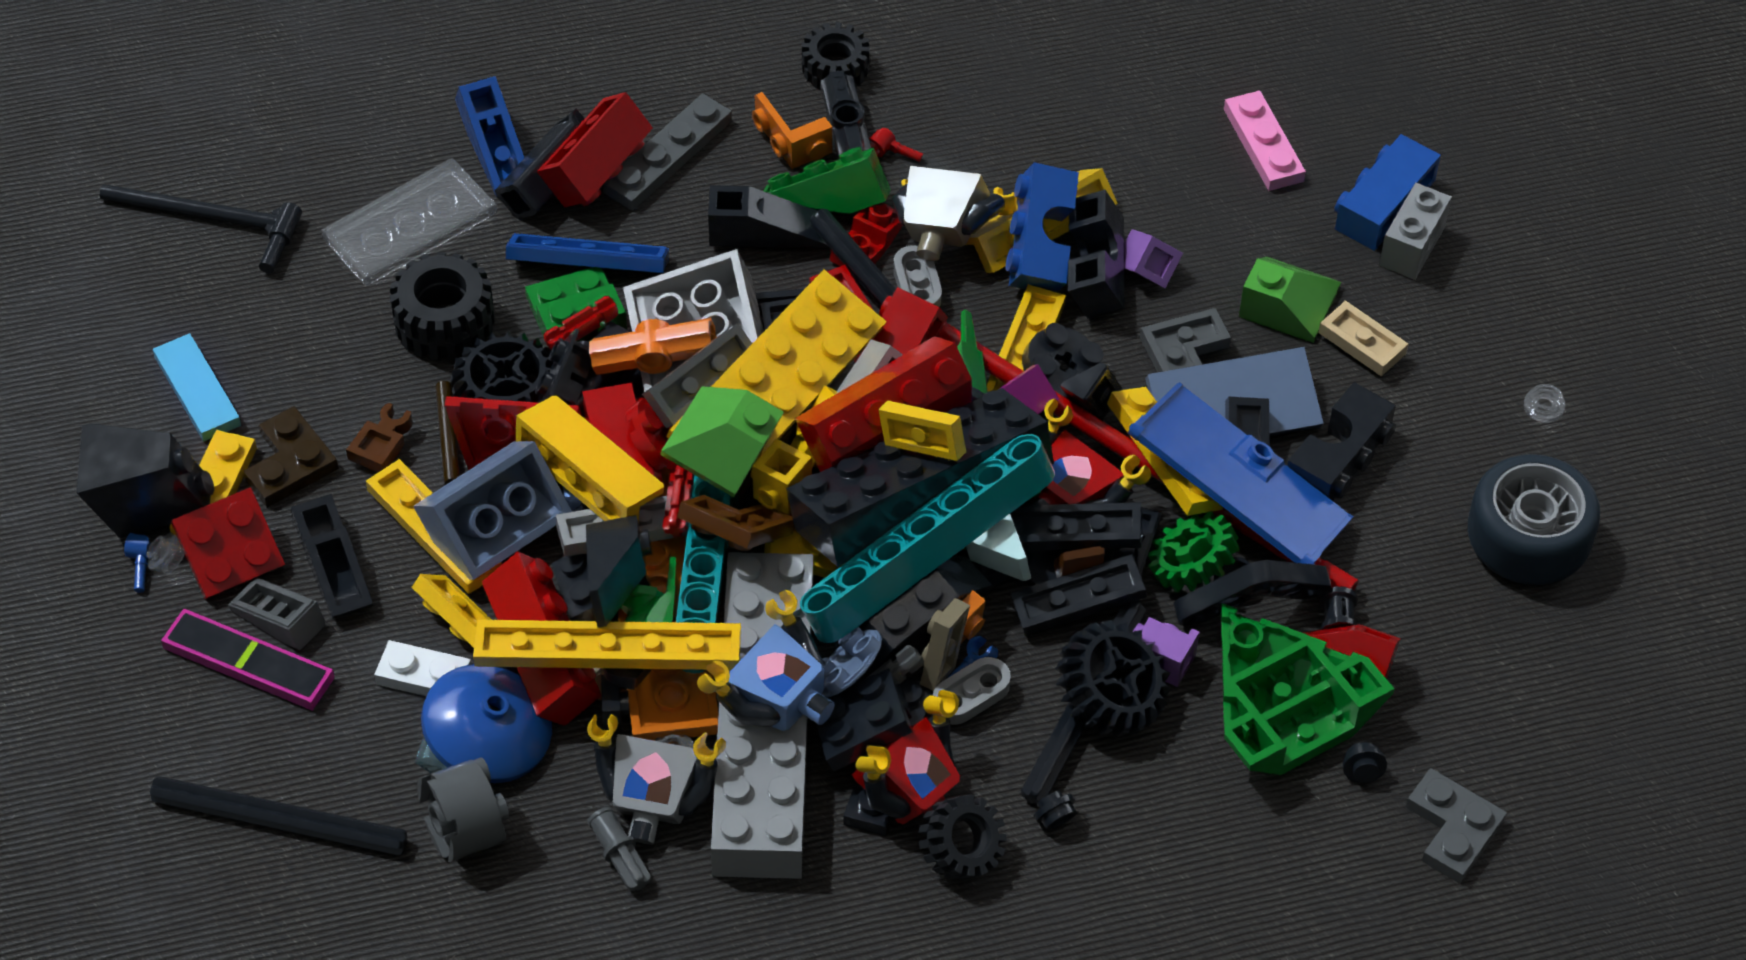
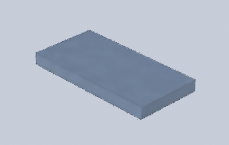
[1145,347,1324,437]

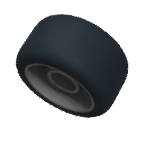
[1468,454,1600,585]

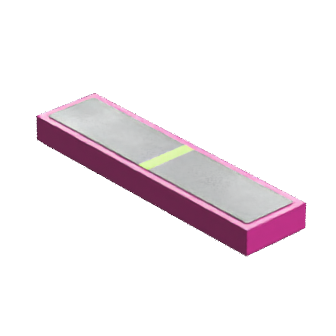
[161,609,335,711]

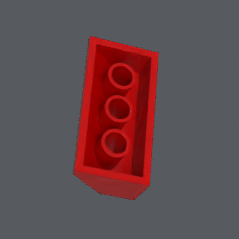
[795,336,972,472]

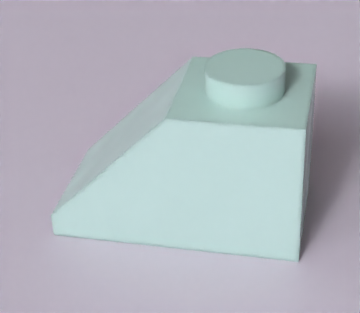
[966,514,1031,581]

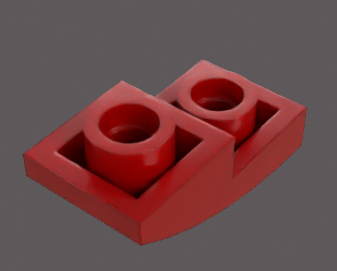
[830,203,903,270]

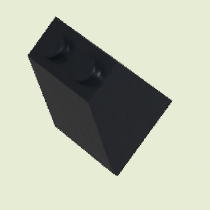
[76,423,214,538]

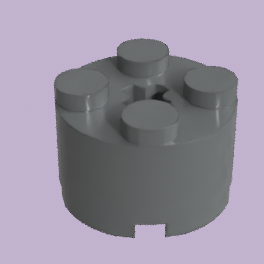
[417,757,509,862]

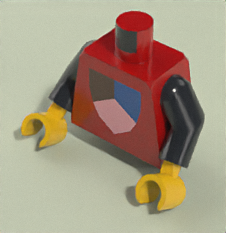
[1028,399,1151,505]
[852,690,960,824]

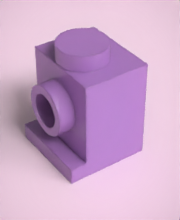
[1133,617,1200,687]

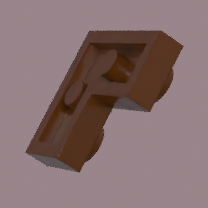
[677,495,794,551]

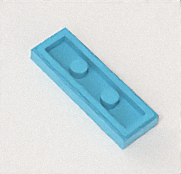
[153,333,241,442]

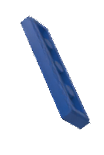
[506,233,669,273]

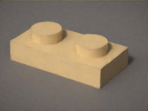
[1319,300,1408,377]

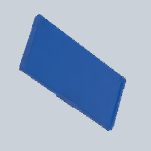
[1127,382,1354,565]

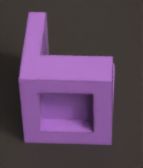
[1124,229,1183,288]

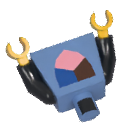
[697,590,834,731]

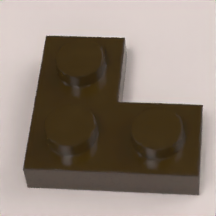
[244,406,339,508]

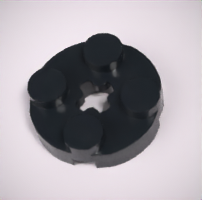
[1022,323,1104,401]

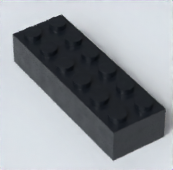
[786,388,1054,567]

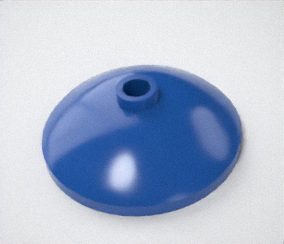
[421,664,552,783]

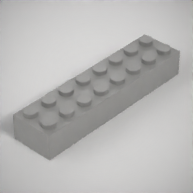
[711,552,813,879]

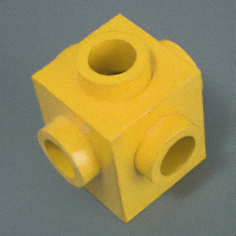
[751,438,812,515]

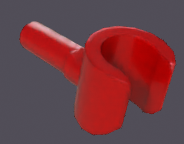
[869,128,923,162]

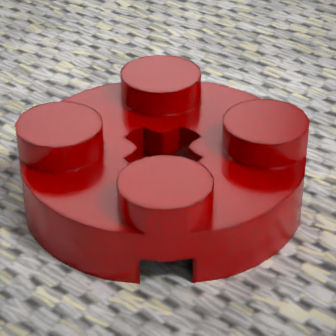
[625,398,677,476]

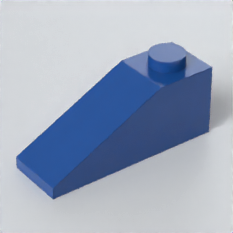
[455,76,524,197]

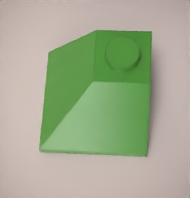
[1239,257,1341,343]
[660,386,784,498]

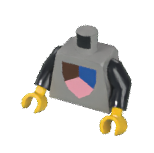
[587,714,726,845]

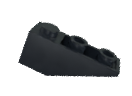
[708,185,827,249]

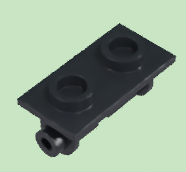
[535,328,592,405]

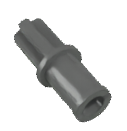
[587,807,651,891]

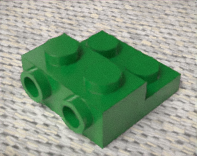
[525,267,627,347]

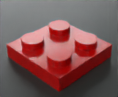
[171,487,285,599]

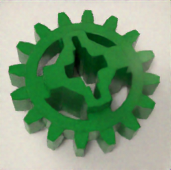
[1148,511,1240,592]

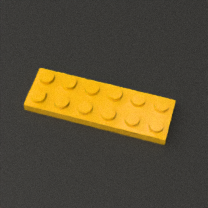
[666,269,887,469]

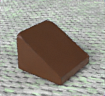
[1053,546,1105,578]

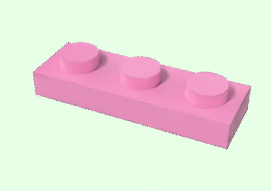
[1224,91,1306,191]

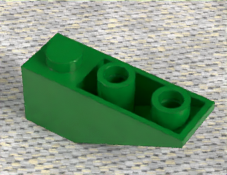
[763,147,891,214]

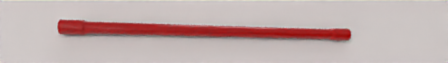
[938,321,1359,601]

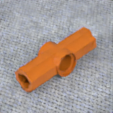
[589,318,717,375]

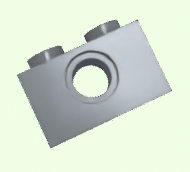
[1379,182,1452,280]

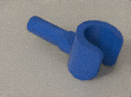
[124,533,155,593]
[946,636,998,679]

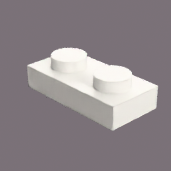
[374,640,471,696]

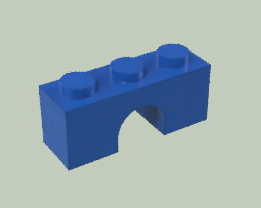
[1005,162,1079,292]

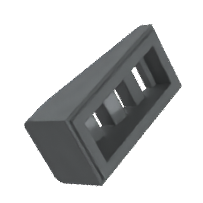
[228,577,325,650]

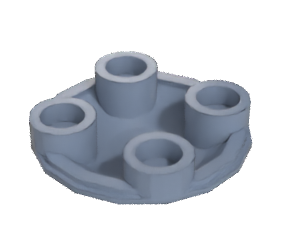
[821,627,882,698]

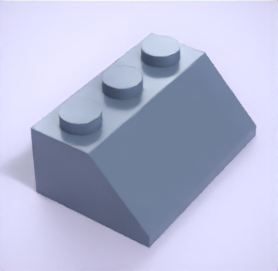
[413,441,572,580]

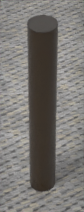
[435,381,460,485]

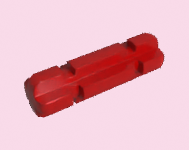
[544,296,618,350]
[662,465,695,538]

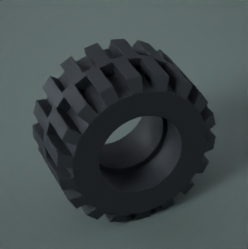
[390,252,495,361]

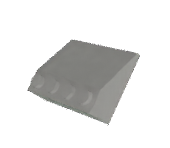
[623,249,764,392]

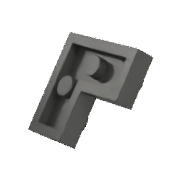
[1140,308,1231,373]
[1406,768,1507,884]

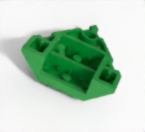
[1221,603,1394,775]

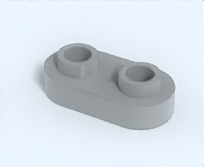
[894,245,942,307]
[933,657,1011,725]

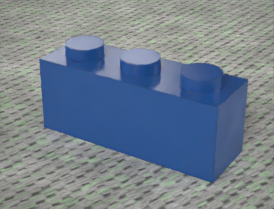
[1334,134,1441,251]

